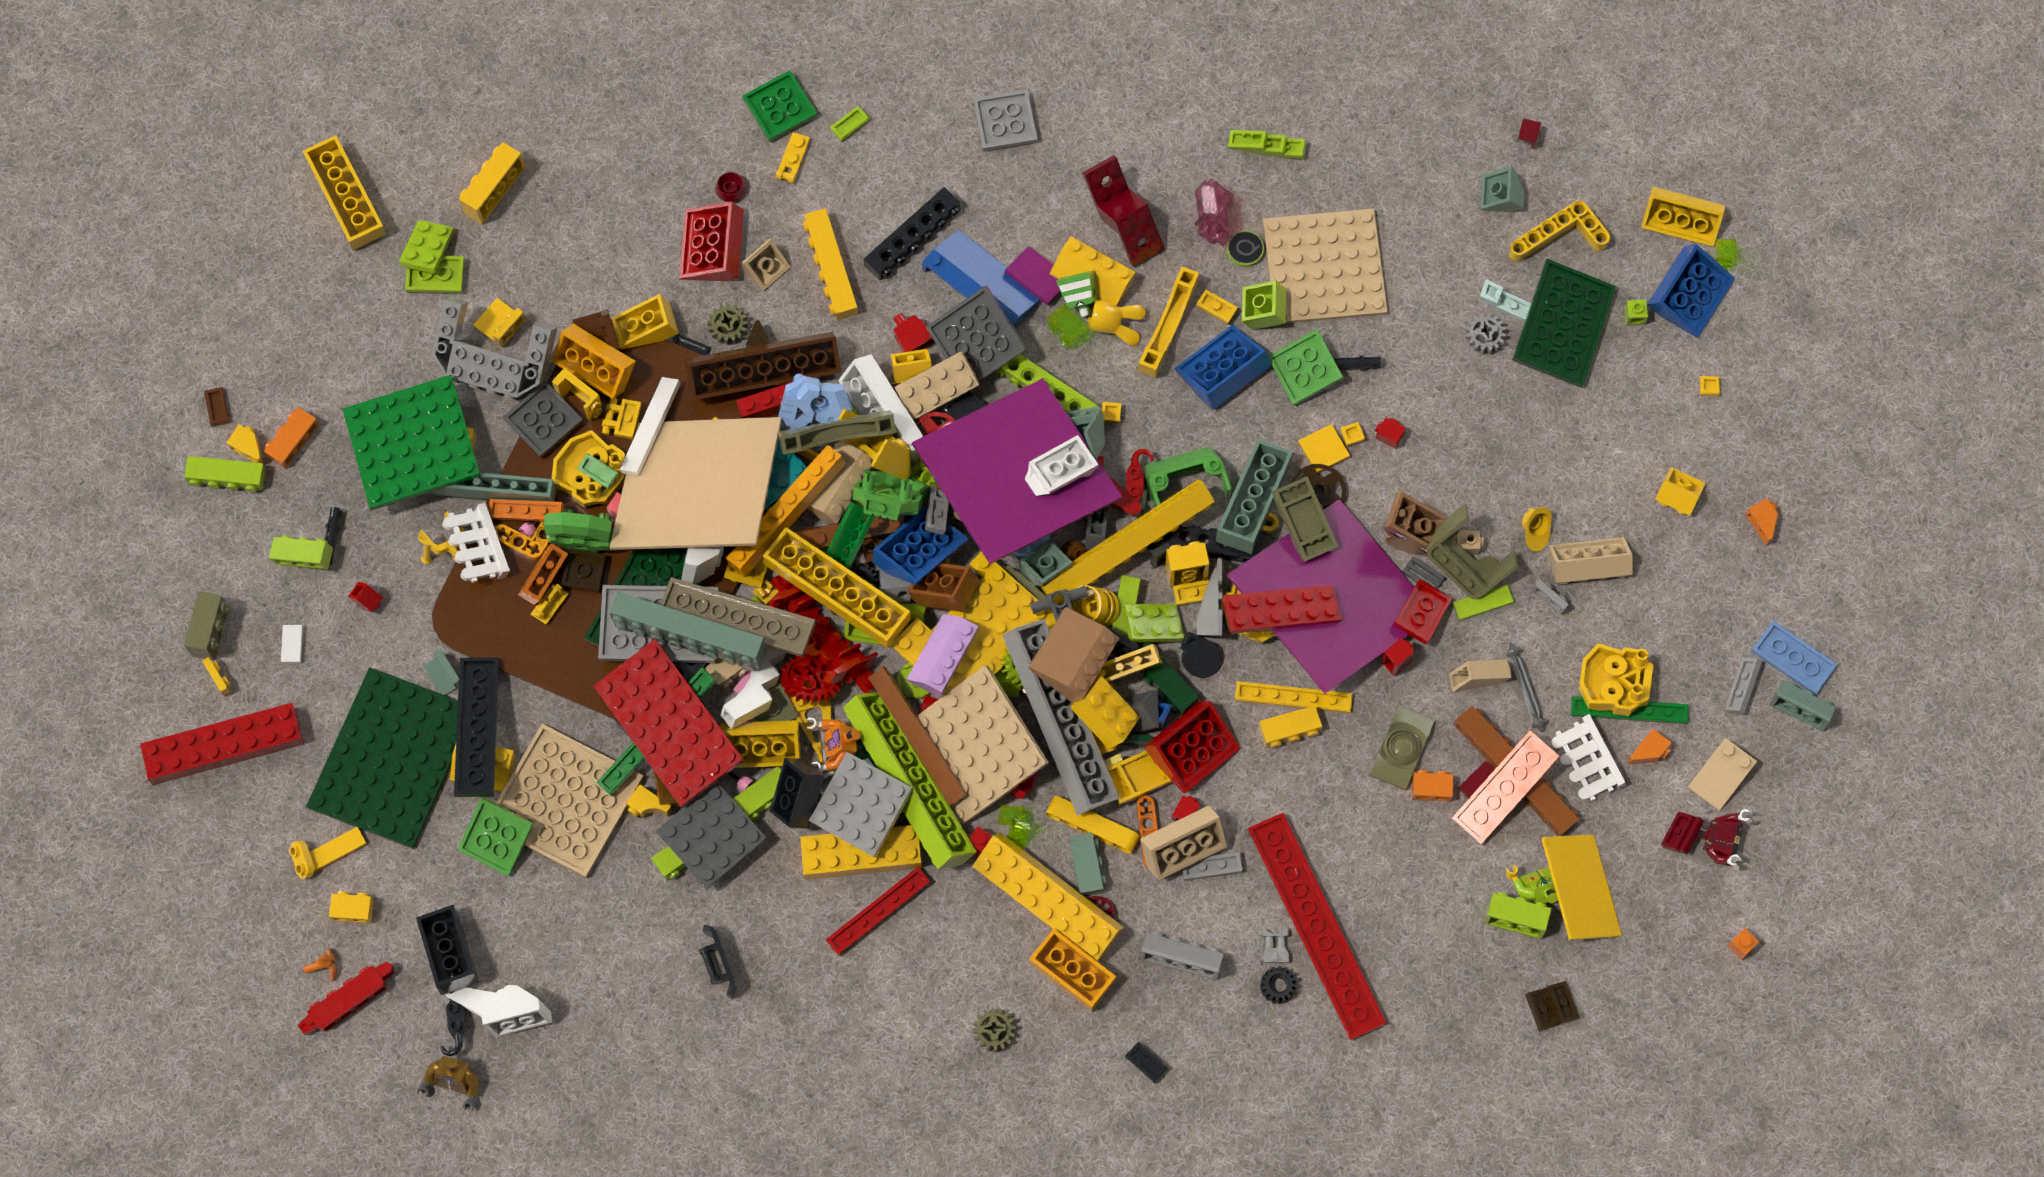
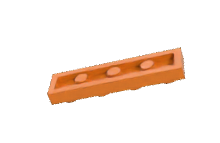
[488,499,564,522]

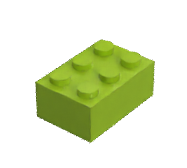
[1484,892,1551,939]

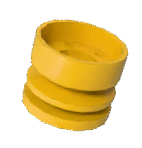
[1071,585,1119,627]

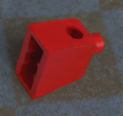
[893,313,935,352]

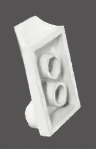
[1025,435,1098,496]

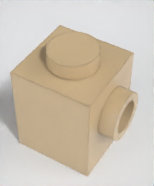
[1455,530,1483,555]

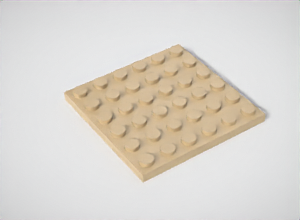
[1263,209,1387,324]
[917,665,1049,826]
[496,724,644,878]

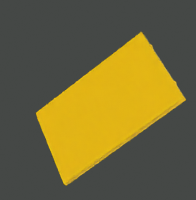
[1541,835,1622,940]

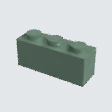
[1069,832,1107,897]

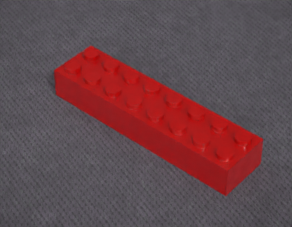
[140,703,304,785]

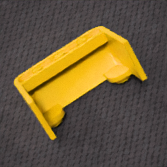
[838,409,911,479]

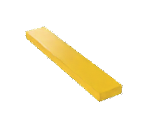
[1235,681,1353,713]

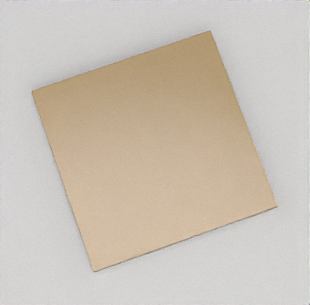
[609,417,782,550]

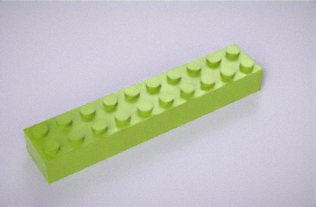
[843,692,976,870]

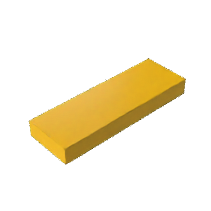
[310,827,367,872]

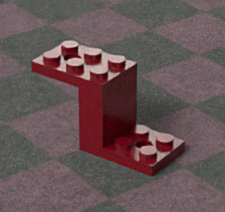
[1082,155,1165,267]

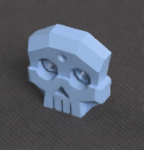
[778,374,852,447]

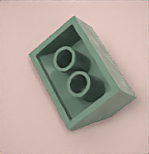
[1770,680,1836,731]

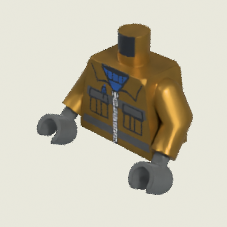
[417,1056,479,1111]

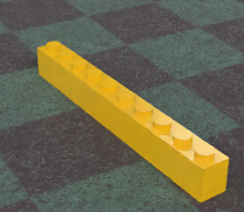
[1040,479,1215,605]

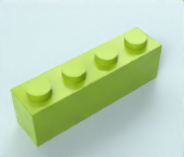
[184,456,266,492]

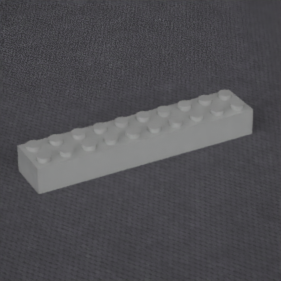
[1003,619,1119,816]

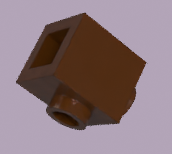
[860,536,880,567]

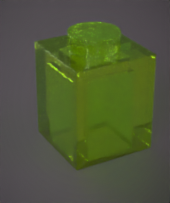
[1715,239,1737,269]

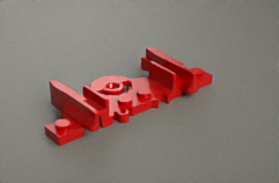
[768,575,878,694]

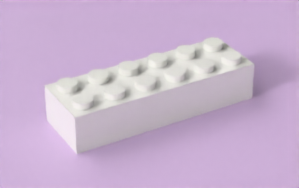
[838,354,923,467]

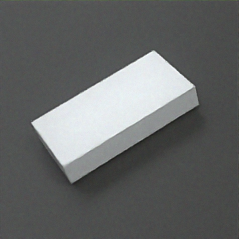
[281,625,303,664]

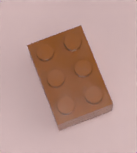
[908,563,980,612]

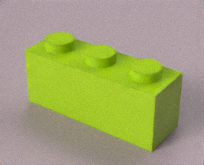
[269,535,333,570]

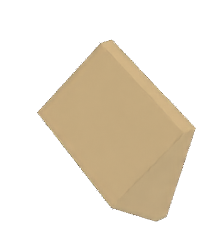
[742,239,790,291]

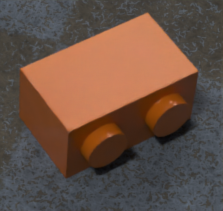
[1412,770,1453,802]

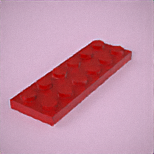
[1222,584,1342,634]

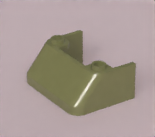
[1427,504,1518,599]

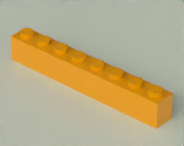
[726,445,846,577]

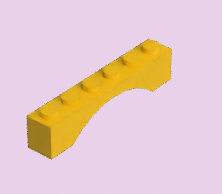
[1138,266,1199,378]

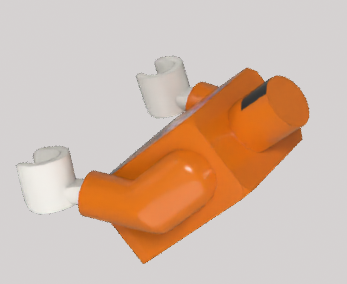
[807,718,860,773]

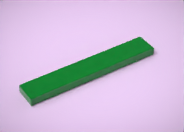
[1570,696,1688,724]

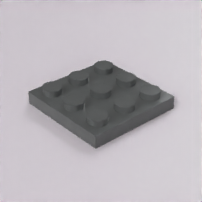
[503,381,583,458]

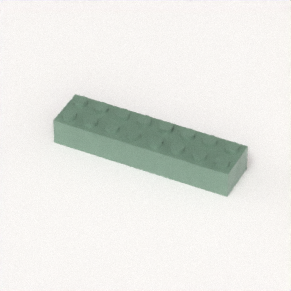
[609,591,767,671]

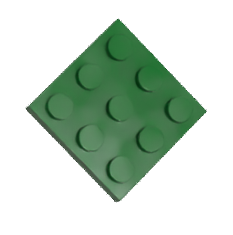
[742,70,818,142]

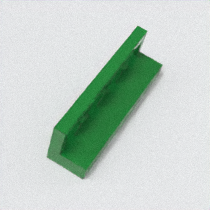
[825,502,876,569]

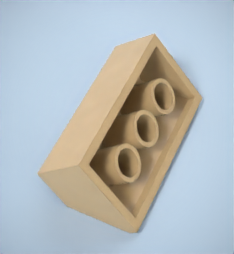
[807,440,873,524]
[1549,537,1633,584]

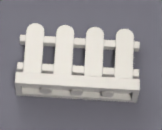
[442,503,510,583]
[1551,714,1626,802]

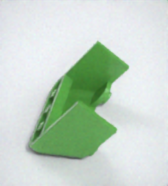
[1143,447,1231,508]

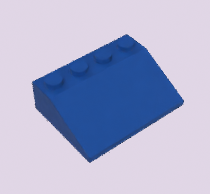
[1647,244,1735,338]
[1174,324,1271,410]
[872,506,968,585]

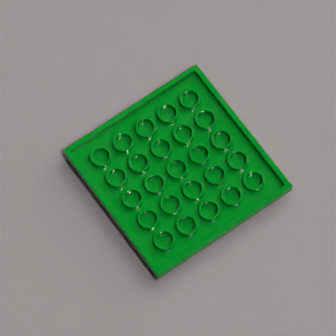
[342,375,481,511]

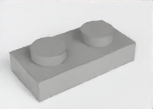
[1533,579,1569,615]

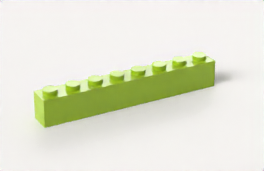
[651,766,781,881]

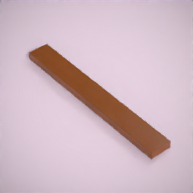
[868,666,967,806]

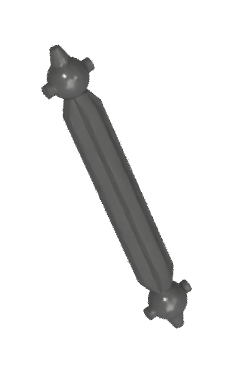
[1506,643,1547,733]

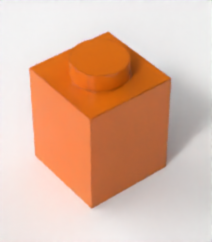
[1728,928,1759,960]

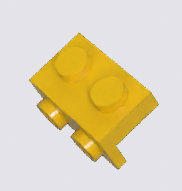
[724,551,767,588]

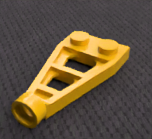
[788,695,831,765]

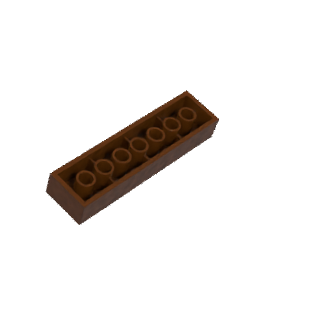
[684,332,842,400]

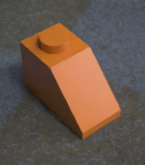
[1745,498,1778,545]
[1627,729,1672,765]

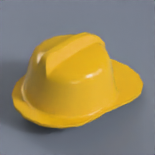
[1522,507,1552,551]

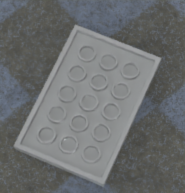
[598,585,719,663]

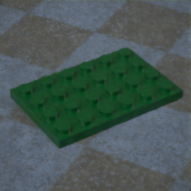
[1512,258,1616,388]

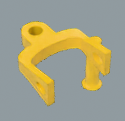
[418,511,467,564]

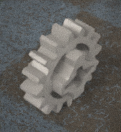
[1465,313,1506,354]

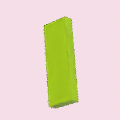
[1452,584,1514,621]

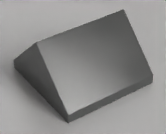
[1125,690,1159,734]

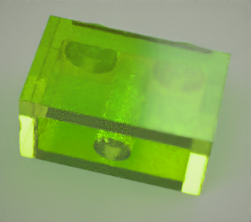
[1047,303,1089,350]

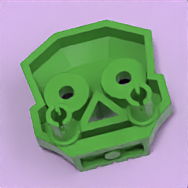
[853,470,929,521]
[543,509,614,553]

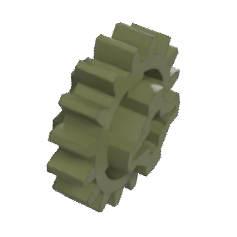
[707,303,748,344]
[973,1008,1016,1052]

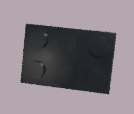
[770,758,824,828]

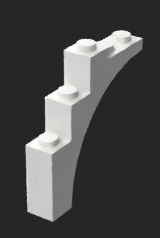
[721,646,786,729]

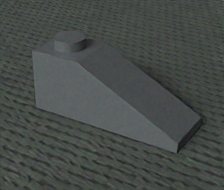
[1085,505,1109,551]

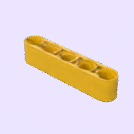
[1045,796,1140,854]

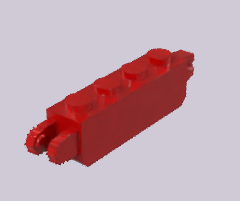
[298,961,395,1036]

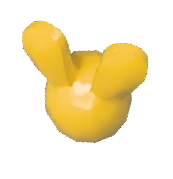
[1088,300,1146,346]

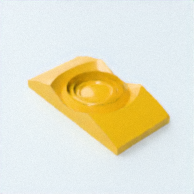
[1107,750,1173,805]

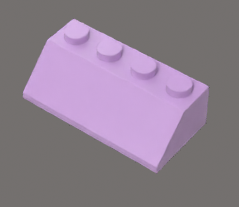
[906,614,978,698]

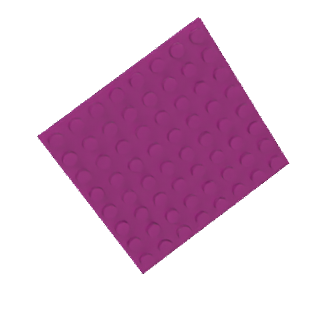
[912,378,1122,564]
[1227,499,1414,694]

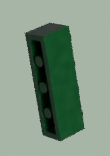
[1137,642,1199,716]

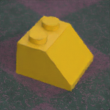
[1655,467,1705,516]

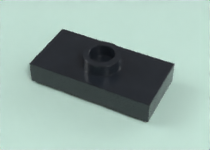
[1125,1042,1168,1084]

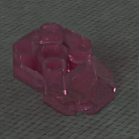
[1195,179,1233,246]

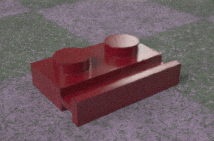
[1661,812,1704,855]

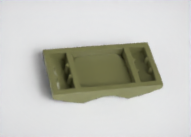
[1272,476,1338,562]
[1370,706,1434,791]

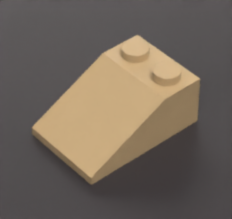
[1687,738,1757,811]

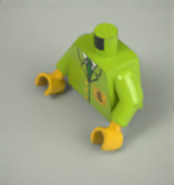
[1506,865,1558,903]

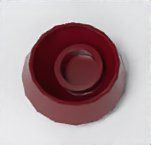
[715,172,747,202]

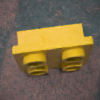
[474,298,526,348]

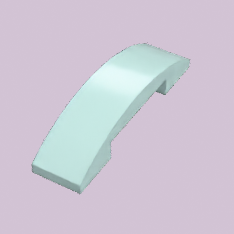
[1480,280,1531,321]

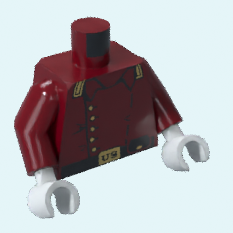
[1696,809,1753,869]

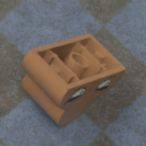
[1384,491,1457,556]

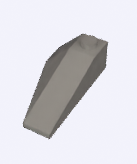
[1192,558,1222,636]

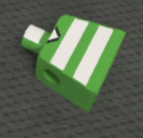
[1056,270,1098,317]

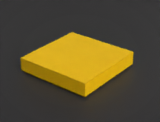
[1298,424,1350,474]

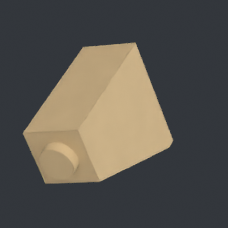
[1449,659,1511,692]

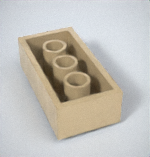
[895,351,980,420]
[1140,806,1227,881]

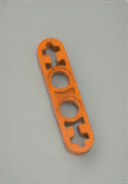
[1137,795,1158,871]

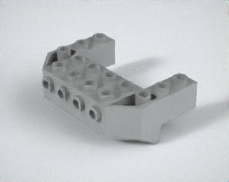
[432,296,557,399]

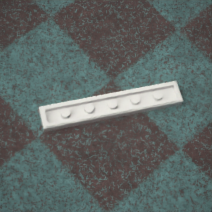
[620,377,681,476]

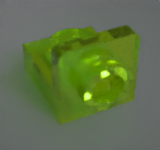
[998,805,1027,828]
[1007,819,1032,850]

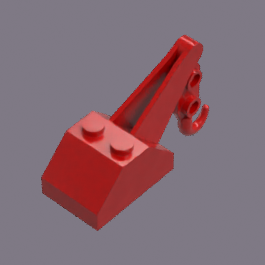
[1097,448,1154,517]

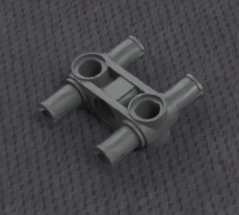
[1030,585,1089,621]

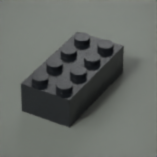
[416,905,479,995]

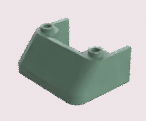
[1066,407,1105,459]

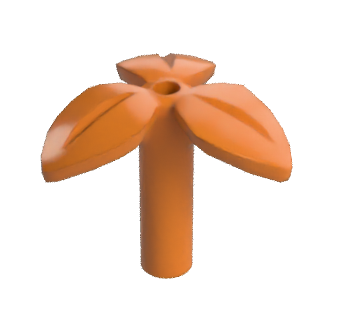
[303,948,337,981]

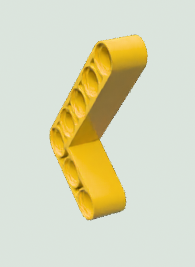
[1509,201,1610,262]

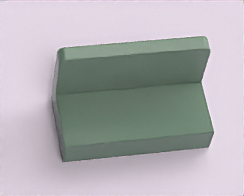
[424,649,459,696]

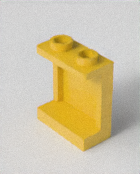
[552,368,603,421]

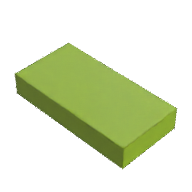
[830,106,870,142]

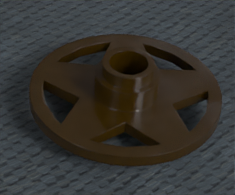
[1290,464,1346,507]

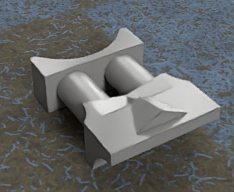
[1263,928,1289,963]

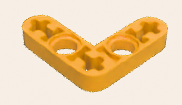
[495,522,551,560]

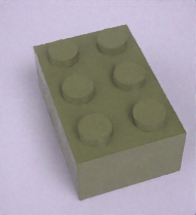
[184,591,230,660]

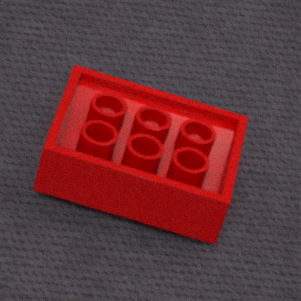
[679,202,744,281]
[1144,701,1240,794]

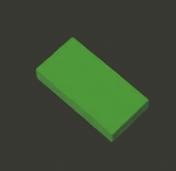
[577,453,619,489]

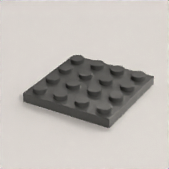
[926,285,1027,382]
[656,782,767,890]

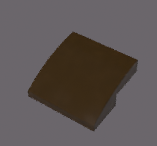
[1525,981,1579,1032]

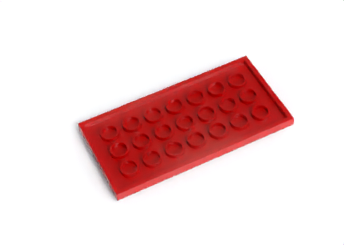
[593,639,744,808]

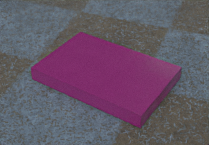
[1004,246,1061,306]

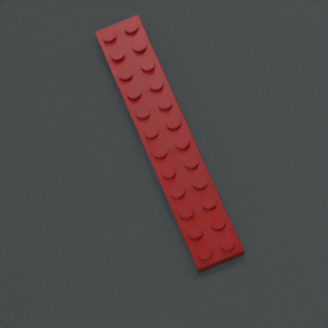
[1247,812,1386,1041]

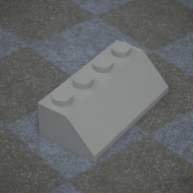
[1140,932,1223,980]

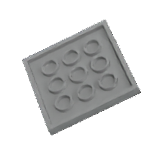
[809,752,913,858]

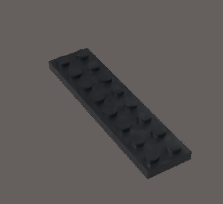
[454,657,499,797]

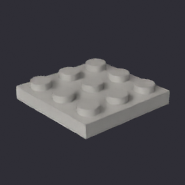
[973,89,1037,151]

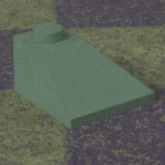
[1480,167,1525,212]
[1019,539,1073,586]

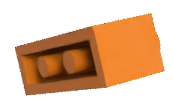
[264,407,319,469]
[518,544,568,605]

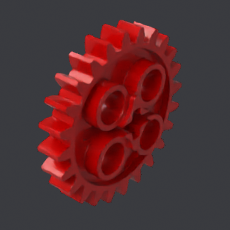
[780,655,843,705]

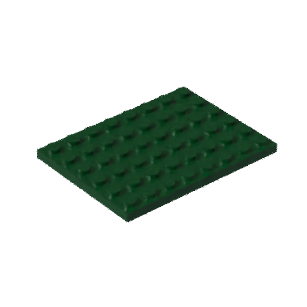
[306,667,458,849]

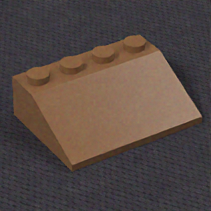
[1028,607,1119,703]

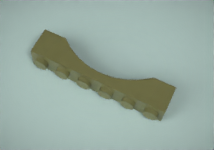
[778,410,896,455]

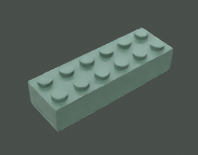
[1216,439,1293,554]

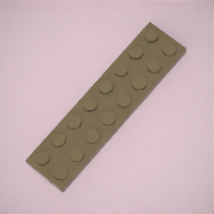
[660,577,816,657]

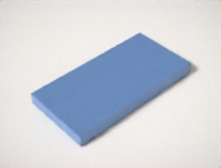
[1751,620,1838,696]

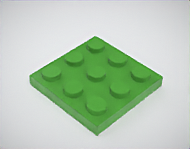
[1268,329,1344,406]
[457,797,534,876]

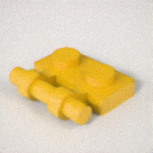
[602,398,642,440]

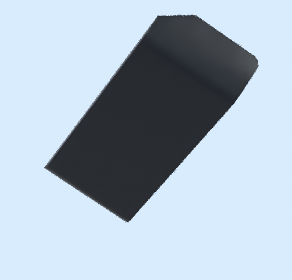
[699,925,737,999]

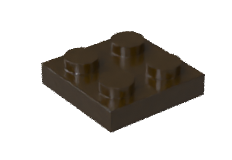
[561,549,607,593]

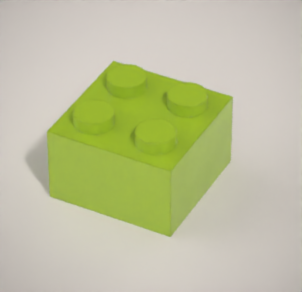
[1242,281,1286,330]

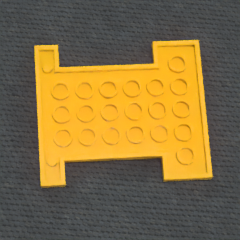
[890,551,1056,695]

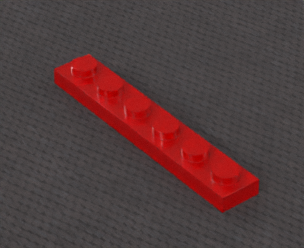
[826,867,930,956]

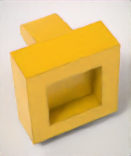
[752,578,779,605]

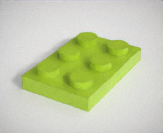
[399,220,454,274]
[405,256,465,294]
[1122,604,1184,642]

